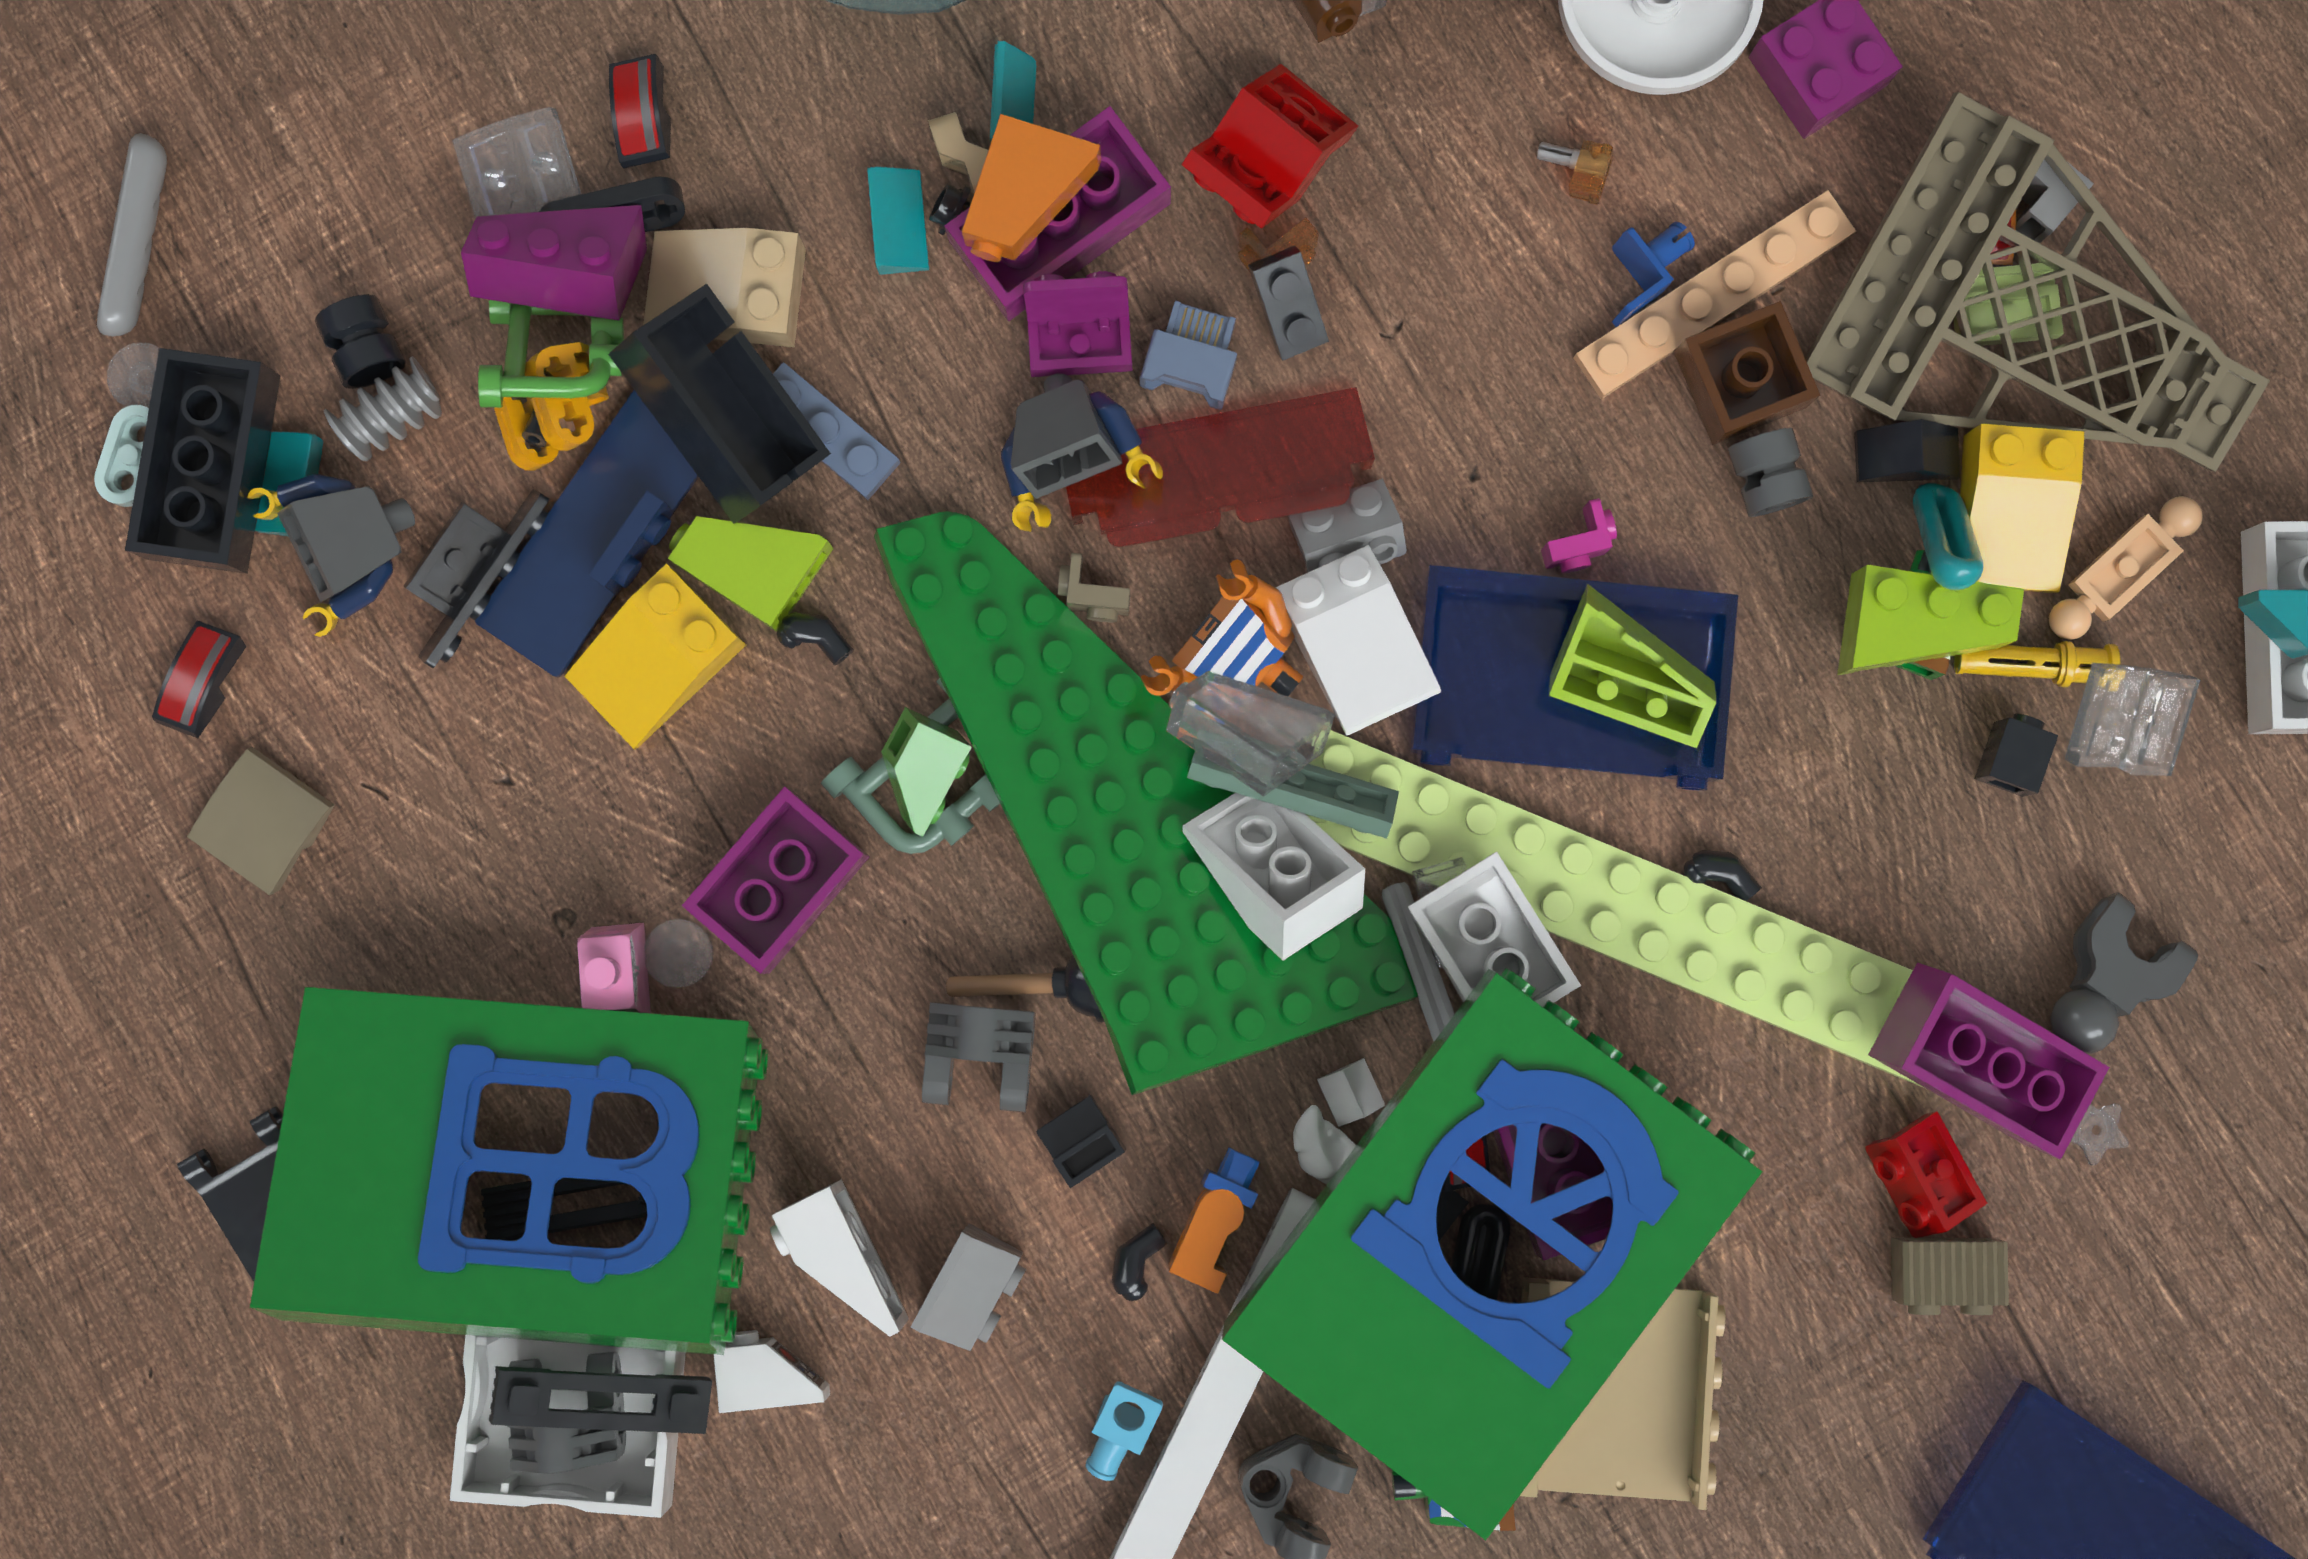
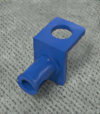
[1612,222,1695,327]

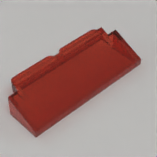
[1066,387,1375,548]

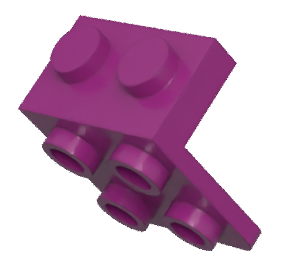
[1023,271,1132,377]

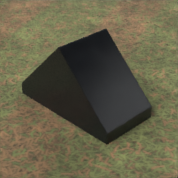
[1854,419,1961,482]

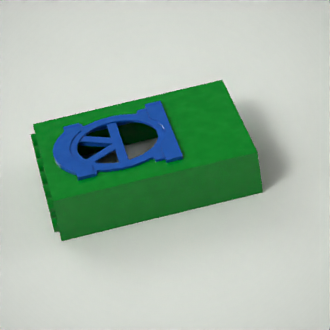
[1222,968,1763,1541]

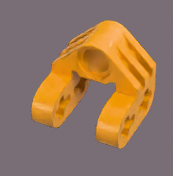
[494,342,609,471]

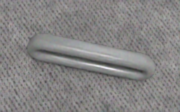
[97,133,167,337]

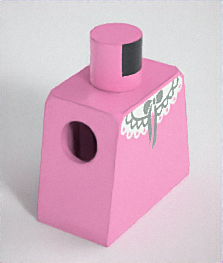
[577,923,651,1013]

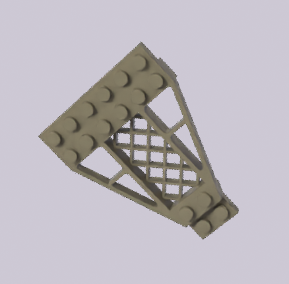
[1805,92,2270,472]

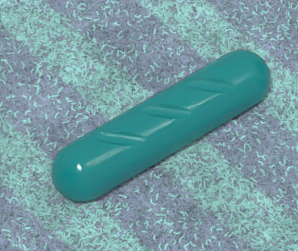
[1913,483,1984,590]

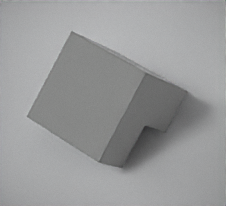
[2016,160,2094,243]

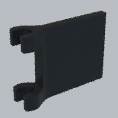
[177,1106,283,1281]

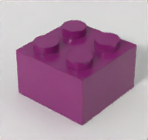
[1748,0,1903,139]

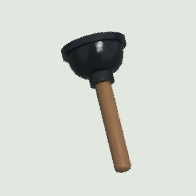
[946,955,1105,1023]

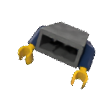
[1001,374,1163,532]
[247,474,415,637]

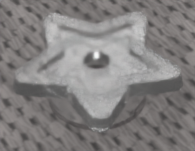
[2070,1103,2129,1166]

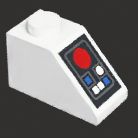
[714,1330,830,1413]

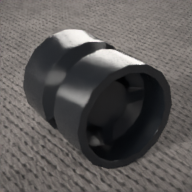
[315,294,406,389]

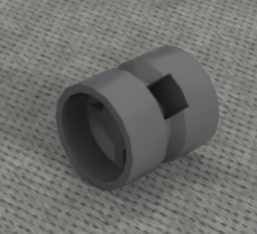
[1728,428,1814,517]

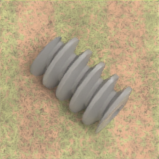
[324,356,442,461]

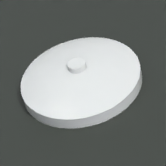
[1558,0,1763,95]

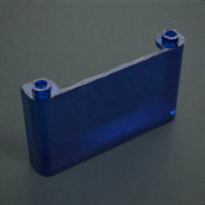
[1411,565,1738,791]
[1922,1380,2296,1559]

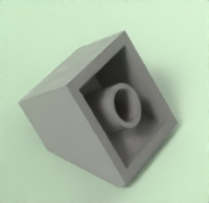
[911,1223,1026,1351]

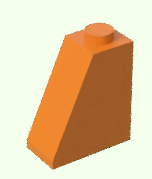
[962,114,1101,262]

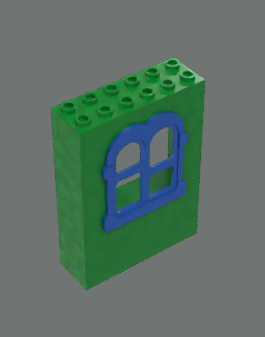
[250,987,768,1355]

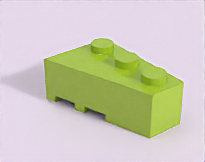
[1837,565,2024,675]
[1549,584,1717,748]

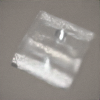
[452,107,581,219]
[2065,663,2200,776]

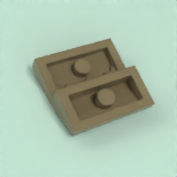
[187,747,335,895]

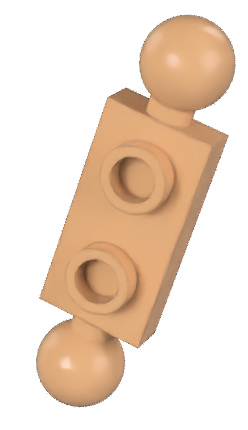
[2049,496,2203,640]

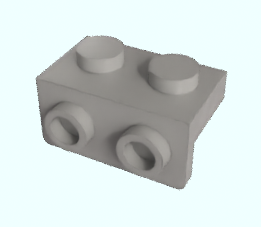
[1286,478,1407,573]

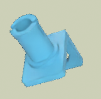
[1085,1382,1163,1481]

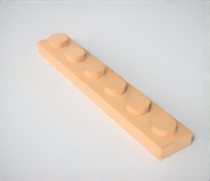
[1573,190,1856,399]

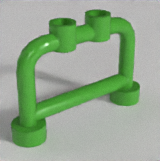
[478,300,624,408]

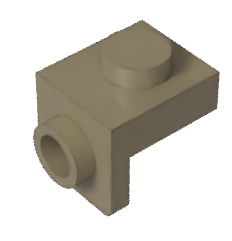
[1058,553,1131,623]

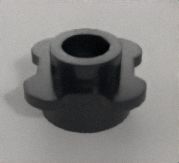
[929,184,971,235]

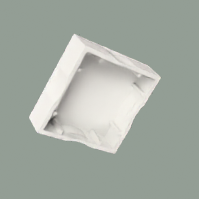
[450,1335,686,1518]

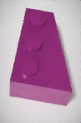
[461,205,647,321]

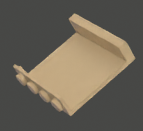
[1520,1277,1725,1510]

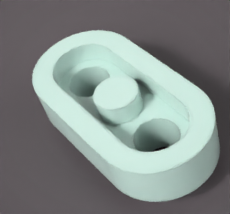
[94,405,149,507]

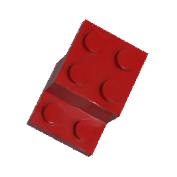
[1181,64,1359,229]

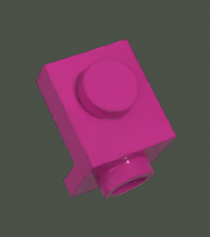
[1541,498,1617,574]

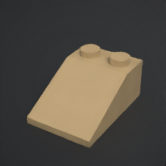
[643,228,806,347]

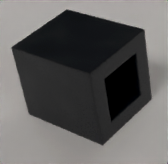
[1974,713,2058,797]

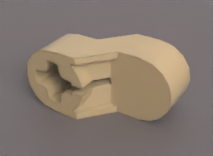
[928,112,989,193]

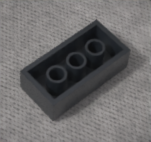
[125,348,281,574]

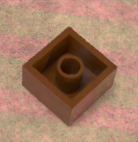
[1674,301,1821,445]

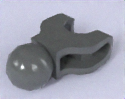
[2050,892,2198,1054]

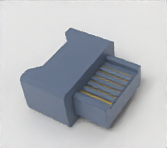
[1140,301,1237,410]

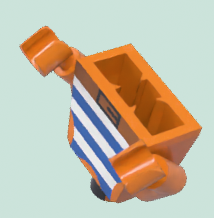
[1140,559,1304,701]

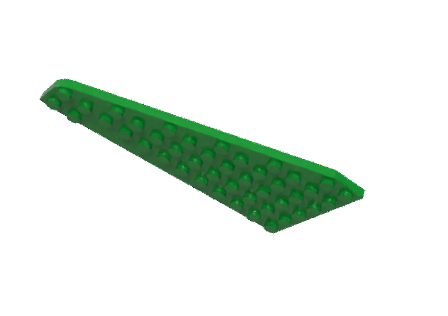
[874,511,1419,1095]

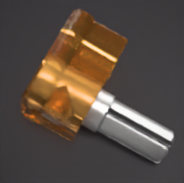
[1537,140,1614,205]

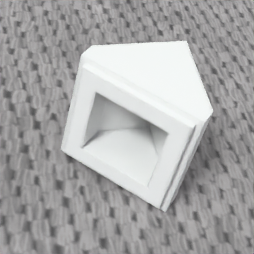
[1317,1058,1385,1127]

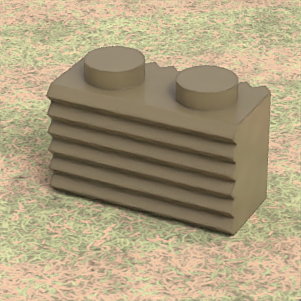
[1890,1238,2009,1315]

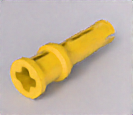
[1954,641,2120,690]

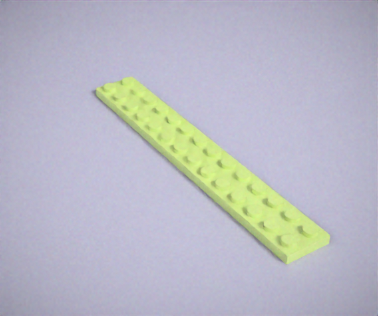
[1306,727,1924,1088]

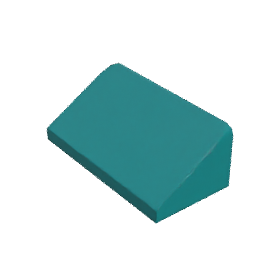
[990,41,1037,143]
[867,167,929,275]
[255,432,324,537]

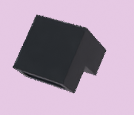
[1036,1095,1126,1188]

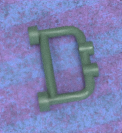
[820,678,1000,854]

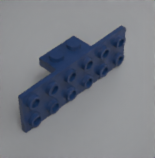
[475,390,699,678]

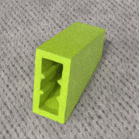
[668,516,834,632]

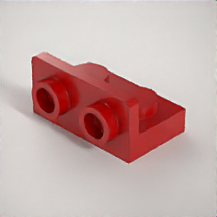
[1865,1111,1988,1238]

